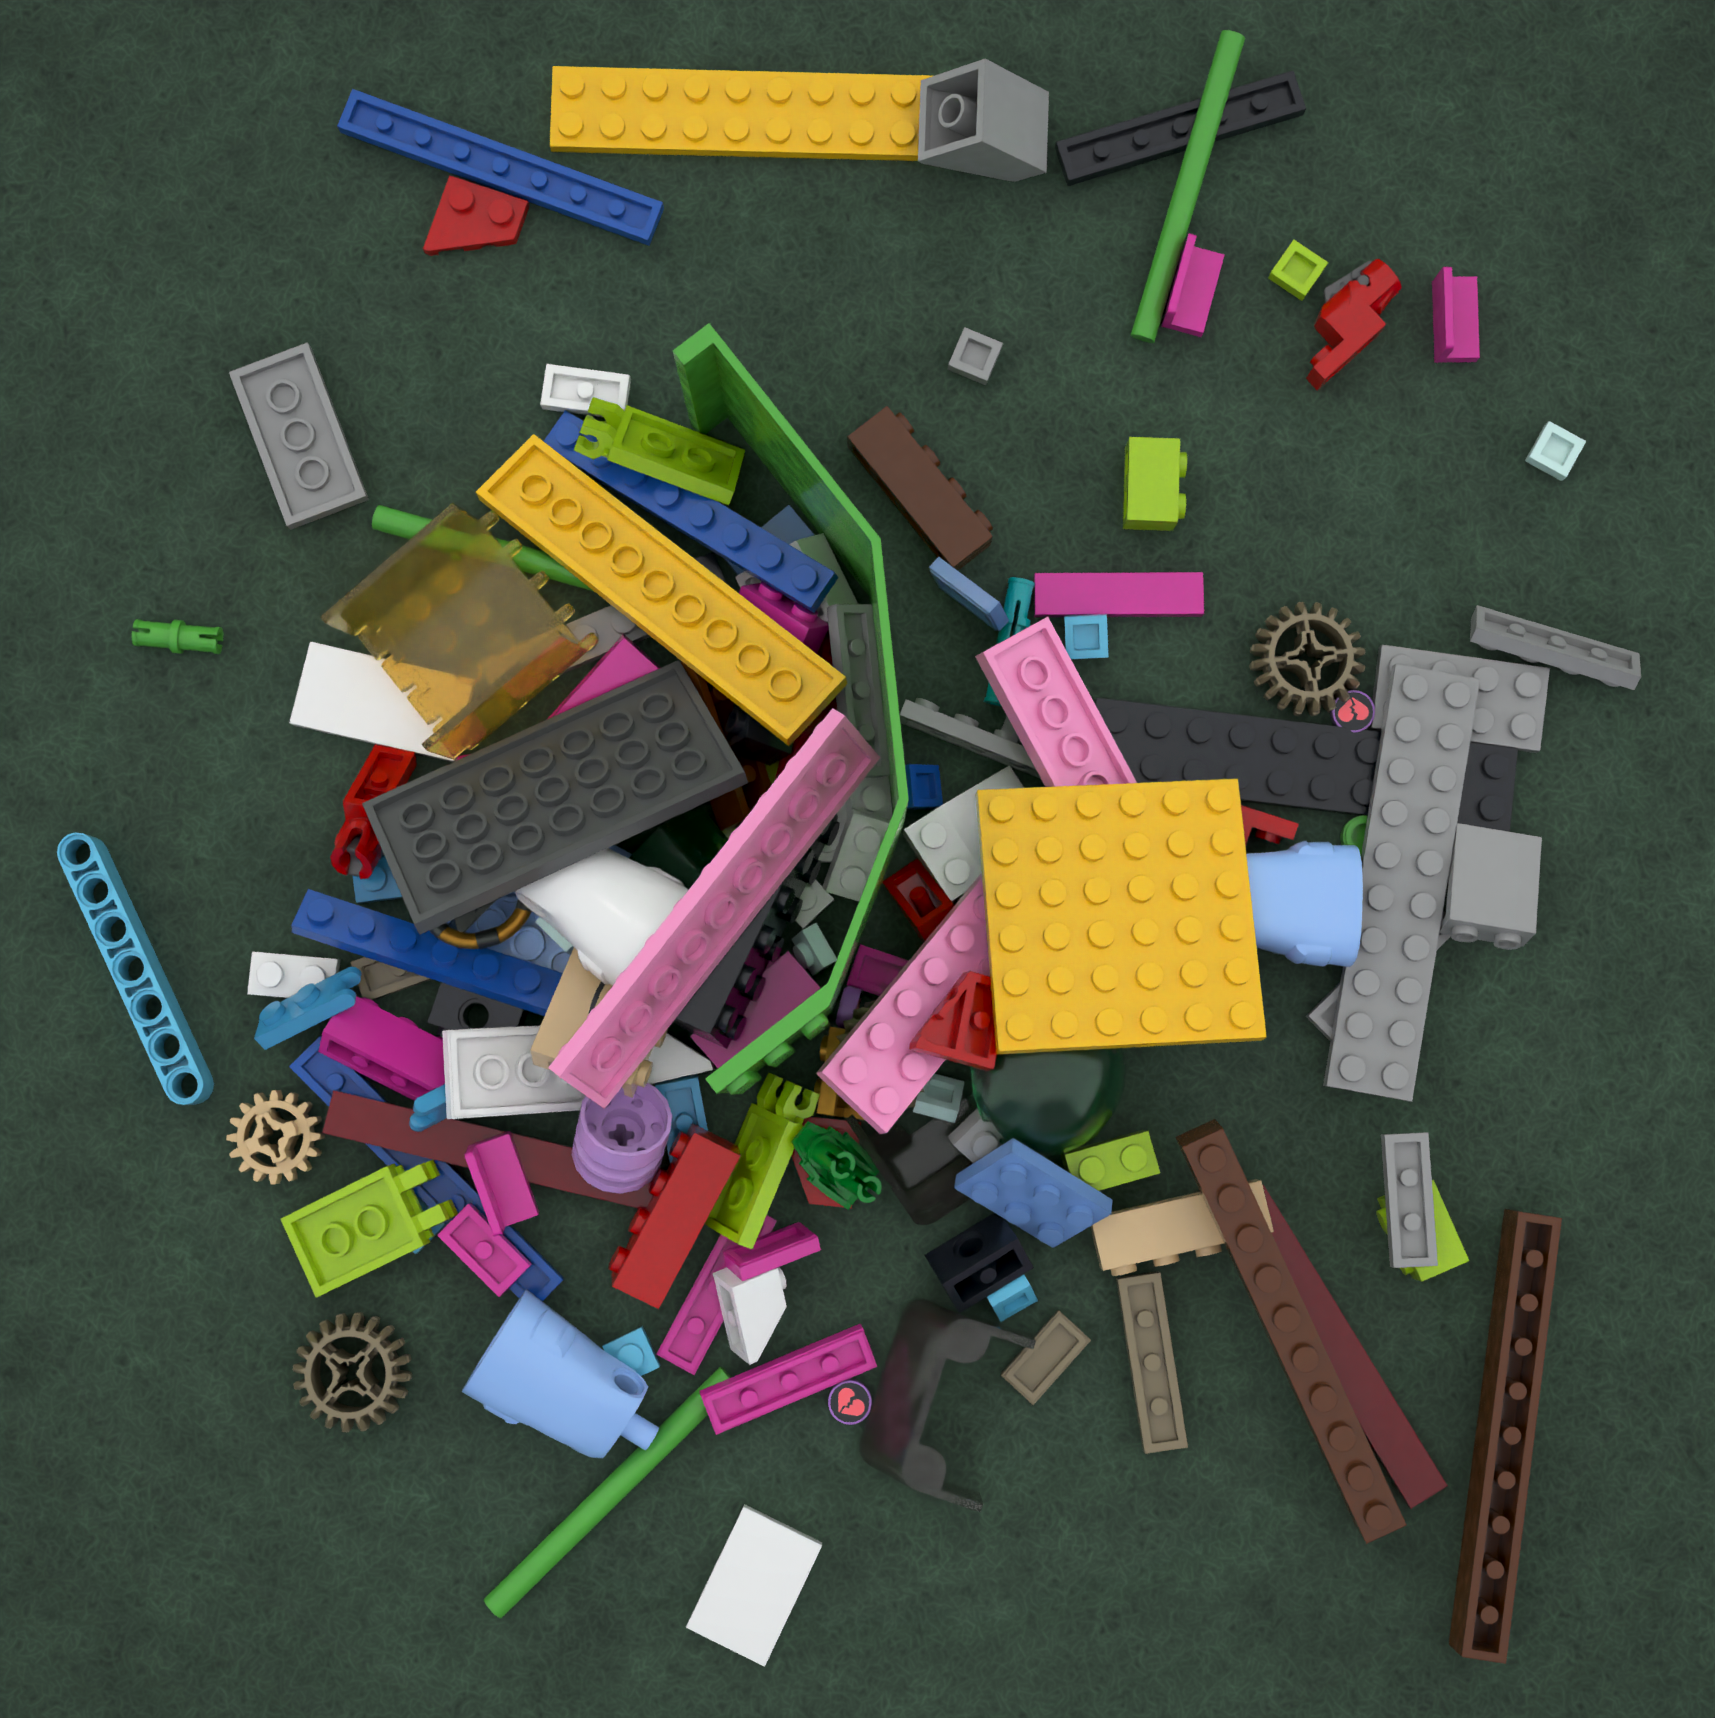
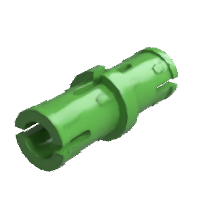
[132,619,224,654]

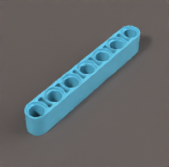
[57,832,214,1105]

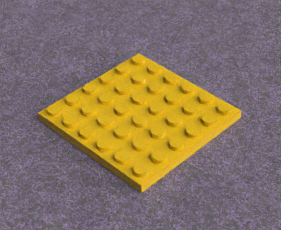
[975,779,1266,1055]

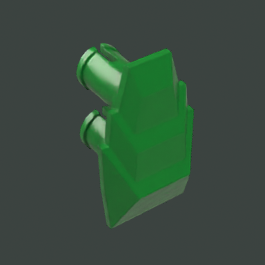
[791,1121,882,1210]

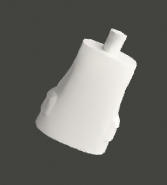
[515,848,689,986]

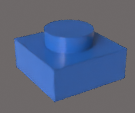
[905,764,943,810]

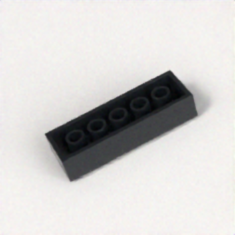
[674,774,840,1049]

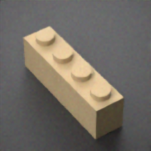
[1090,1179,1274,1276]

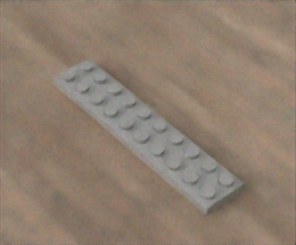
[1323,664,1480,1102]

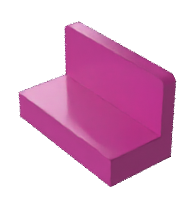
[1161,233,1224,337]
[1432,267,1480,363]
[464,1131,539,1237]
[437,1203,532,1297]

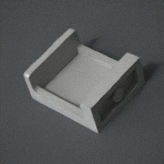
[1439,823,1542,950]

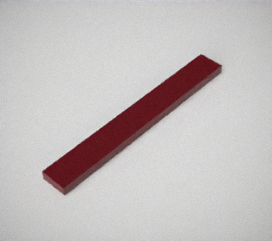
[322,1090,667,1210]
[1262,1184,1448,1509]

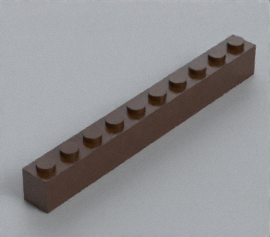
[1175,1119,1407,1544]
[1449,1209,1562,1664]

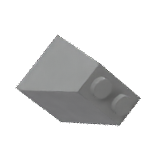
[918,59,1049,182]

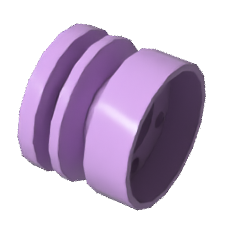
[572,1083,672,1194]

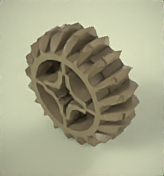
[1249,602,1365,716]
[293,1312,413,1433]

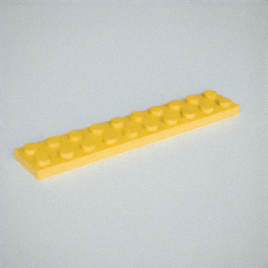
[550,66,932,161]
[476,434,848,746]

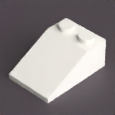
[903,765,1024,903]

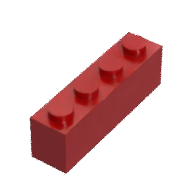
[608,1123,741,1309]

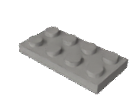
[229,342,369,530]
[1369,645,1550,753]

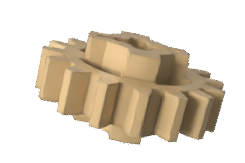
[226,1090,325,1184]

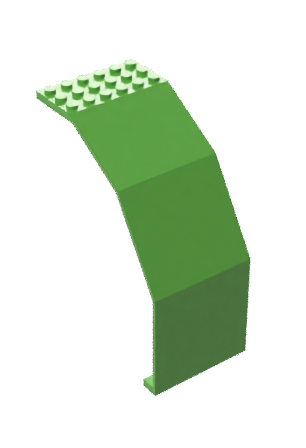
[673,323,909,1095]

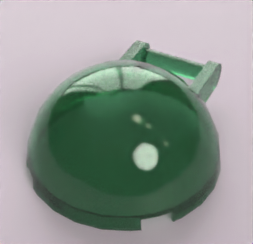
[971,1048,1126,1157]

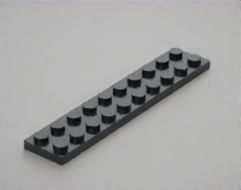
[1095,698,1518,832]

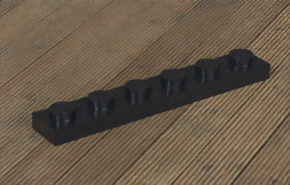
[1055,71,1306,186]

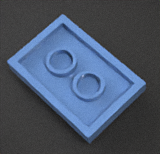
[954,1138,1113,1248]

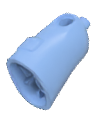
[1246,841,1363,967]
[462,1289,659,1458]

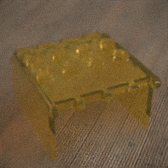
[320,503,599,760]

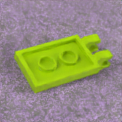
[574,397,745,506]
[705,1073,820,1249]
[281,1160,458,1298]

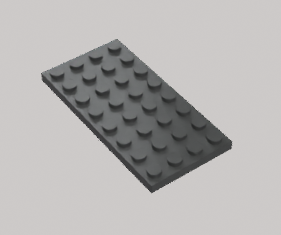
[362,660,748,935]

